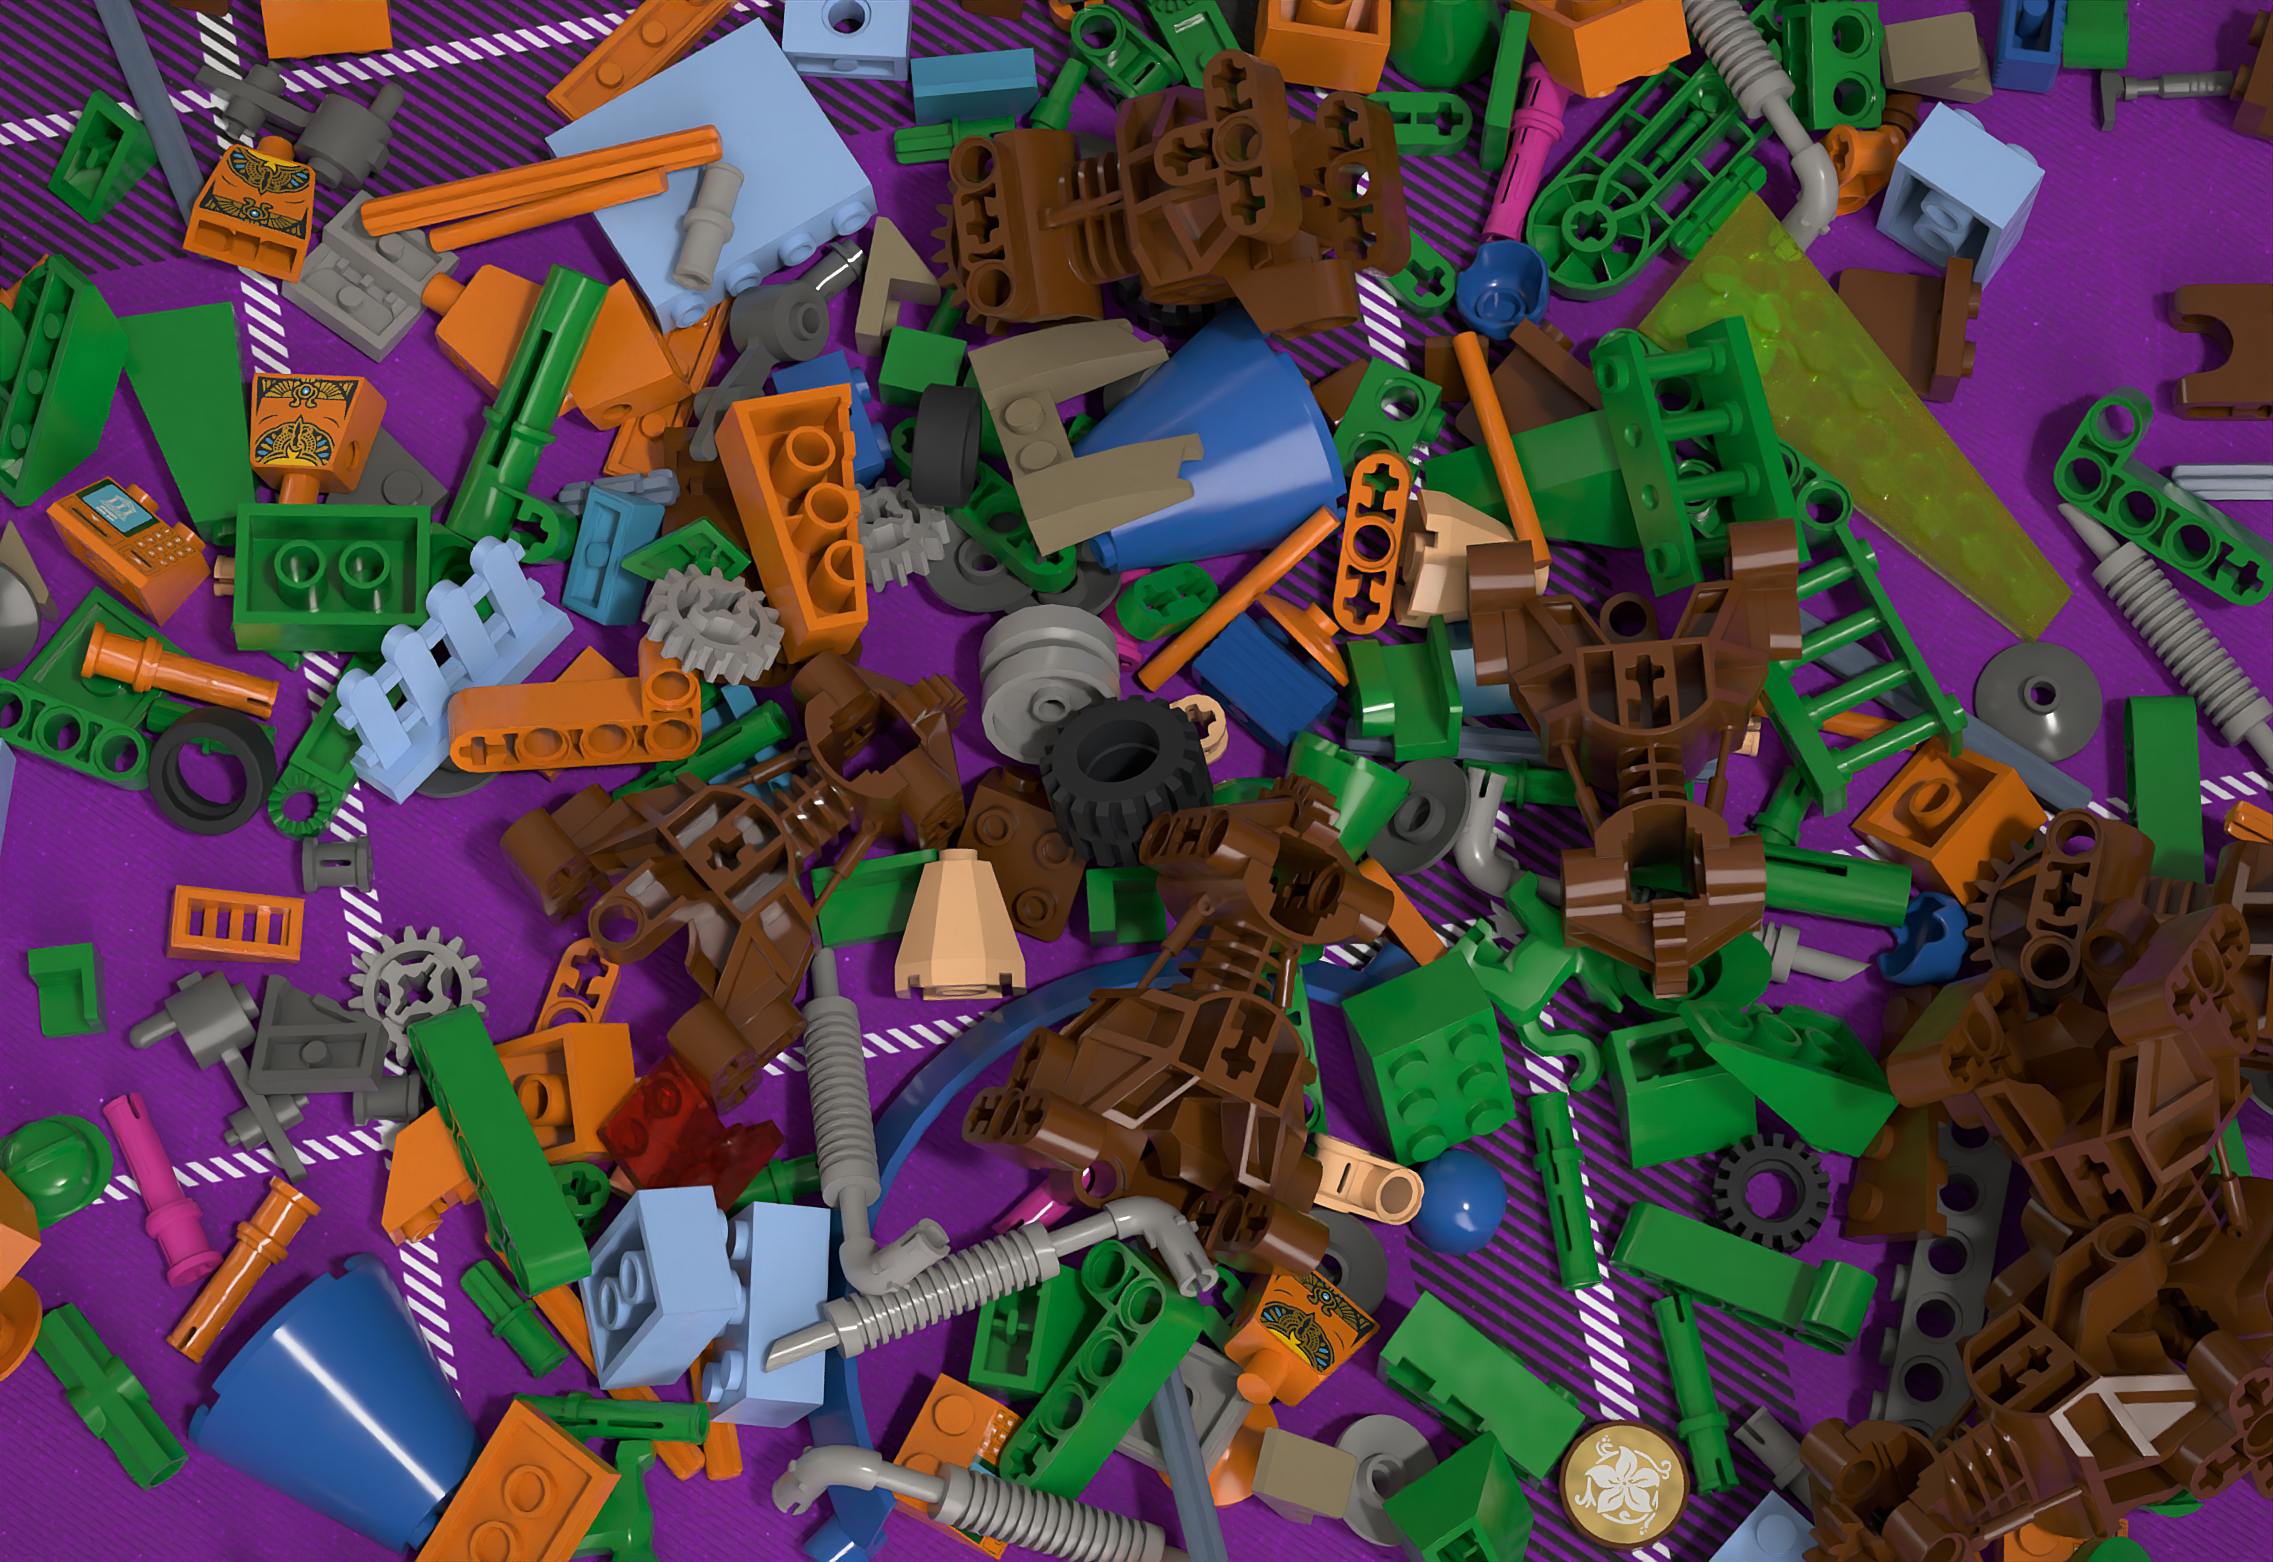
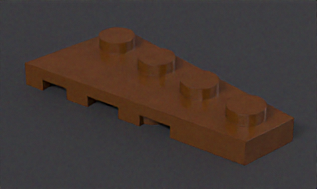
[1844,984,1949,1245]

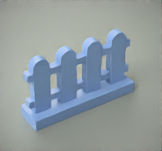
[333,536,574,805]

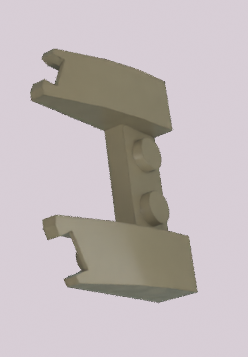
[968,318,1205,557]

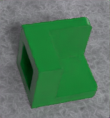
[878,326,969,412]
[1086,866,1167,948]
[28,942,108,1039]

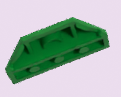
[0,254,130,507]

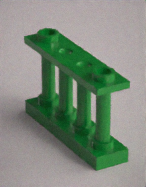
[1589,315,1811,598]
[1717,521,1968,819]

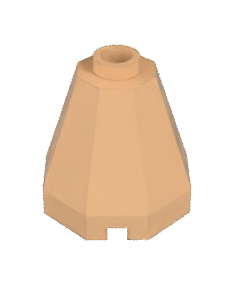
[1393,489,1549,628]
[895,849,1027,1001]

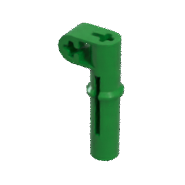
[445,262,611,565]
[1631,780,1912,929]

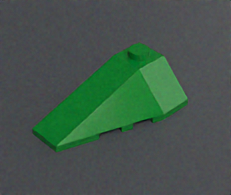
[1424,400,1680,551]
[1677,1000,1899,1158]

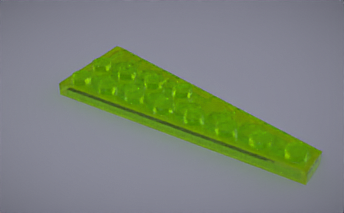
[1636,191,2073,644]

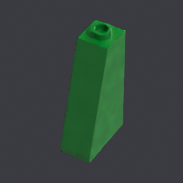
[117,301,262,546]

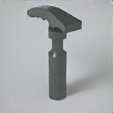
[2098,69,2233,131]

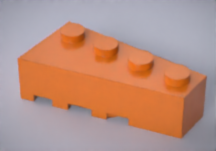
[714,382,869,664]

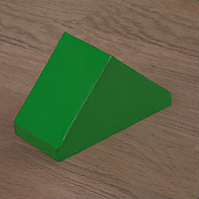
[47,89,159,225]

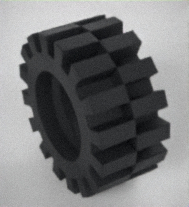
[1710,1133,1832,1255]

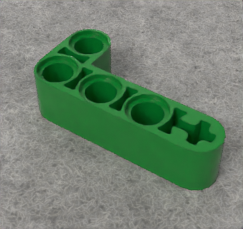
[2054,385,2273,606]
[1609,1201,1878,1356]
[999,1240,1205,1500]

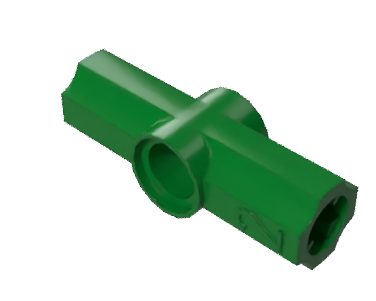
[33,1302,191,1492]

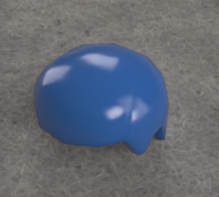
[1455,239,1550,341]
[1877,891,1969,988]
[1409,1148,1508,1256]

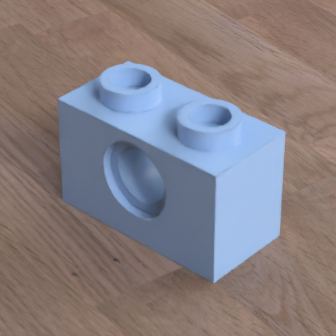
[782,0,913,81]

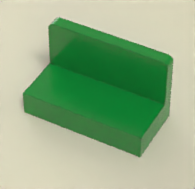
[1380,614,1463,762]
[810,849,939,949]

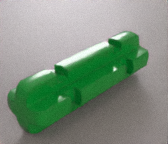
[1668,155,1767,261]

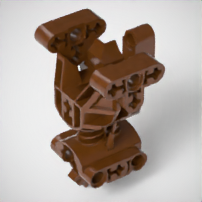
[931,49,1412,340]
[1466,517,1802,999]
[499,648,969,1116]
[962,773,1395,1277]
[1965,808,2273,1073]
[1887,898,2273,1368]
[1799,1197,2273,1562]

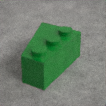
[1376,1290,1586,1491]

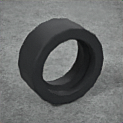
[911,383,982,509]
[147,706,278,835]

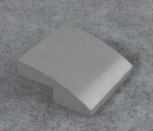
[281,190,460,363]

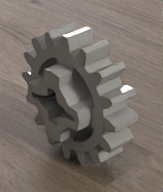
[854,478,950,592]
[642,564,785,685]
[348,926,491,1067]

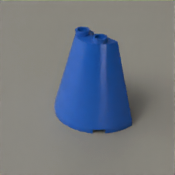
[1072,305,1347,574]
[188,1252,486,1557]

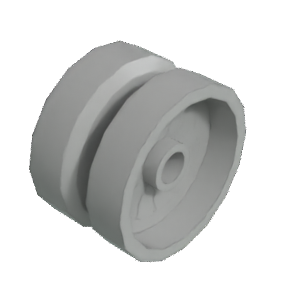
[979,604,1122,765]

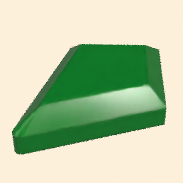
[621,516,752,582]

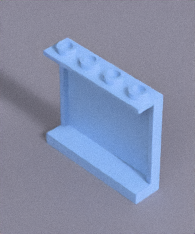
[545,17,878,335]

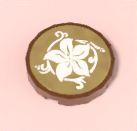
[1557,1419,1690,1554]

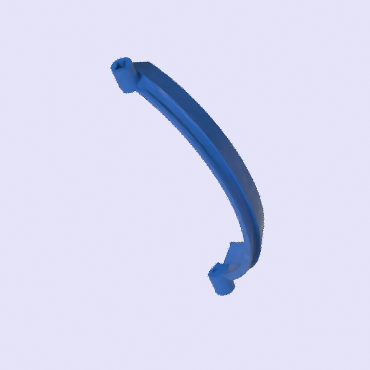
[801,942,1420,1562]

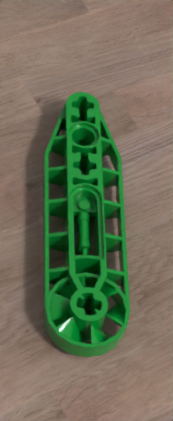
[1525,0,1854,301]

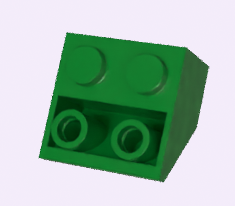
[1600,1016,1758,1171]
[968,1264,1107,1405]
[1381,1430,1535,1562]

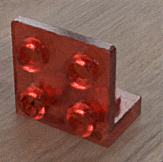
[596,1054,786,1214]

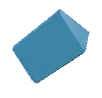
[561,485,665,625]

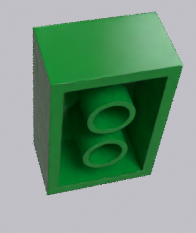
[233,503,433,652]
[1341,949,1517,1167]

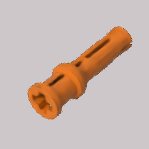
[80,621,280,721]
[165,1176,322,1364]

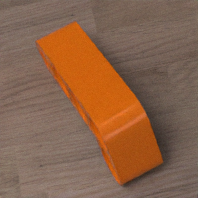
[447,633,702,773]

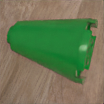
[1388,0,1504,91]
[1284,729,1413,864]

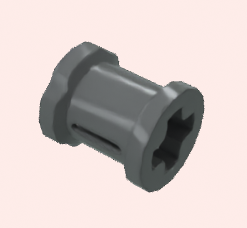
[302,835,374,894]
[353,1070,426,1126]

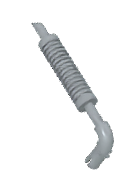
[1682,0,1840,263]
[2057,503,2273,771]
[1452,766,1871,984]
[801,947,950,1295]
[765,1195,1219,1373]
[772,1445,1190,1562]

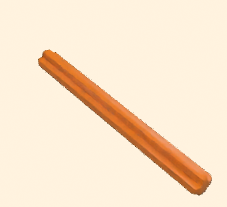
[361,124,723,237]

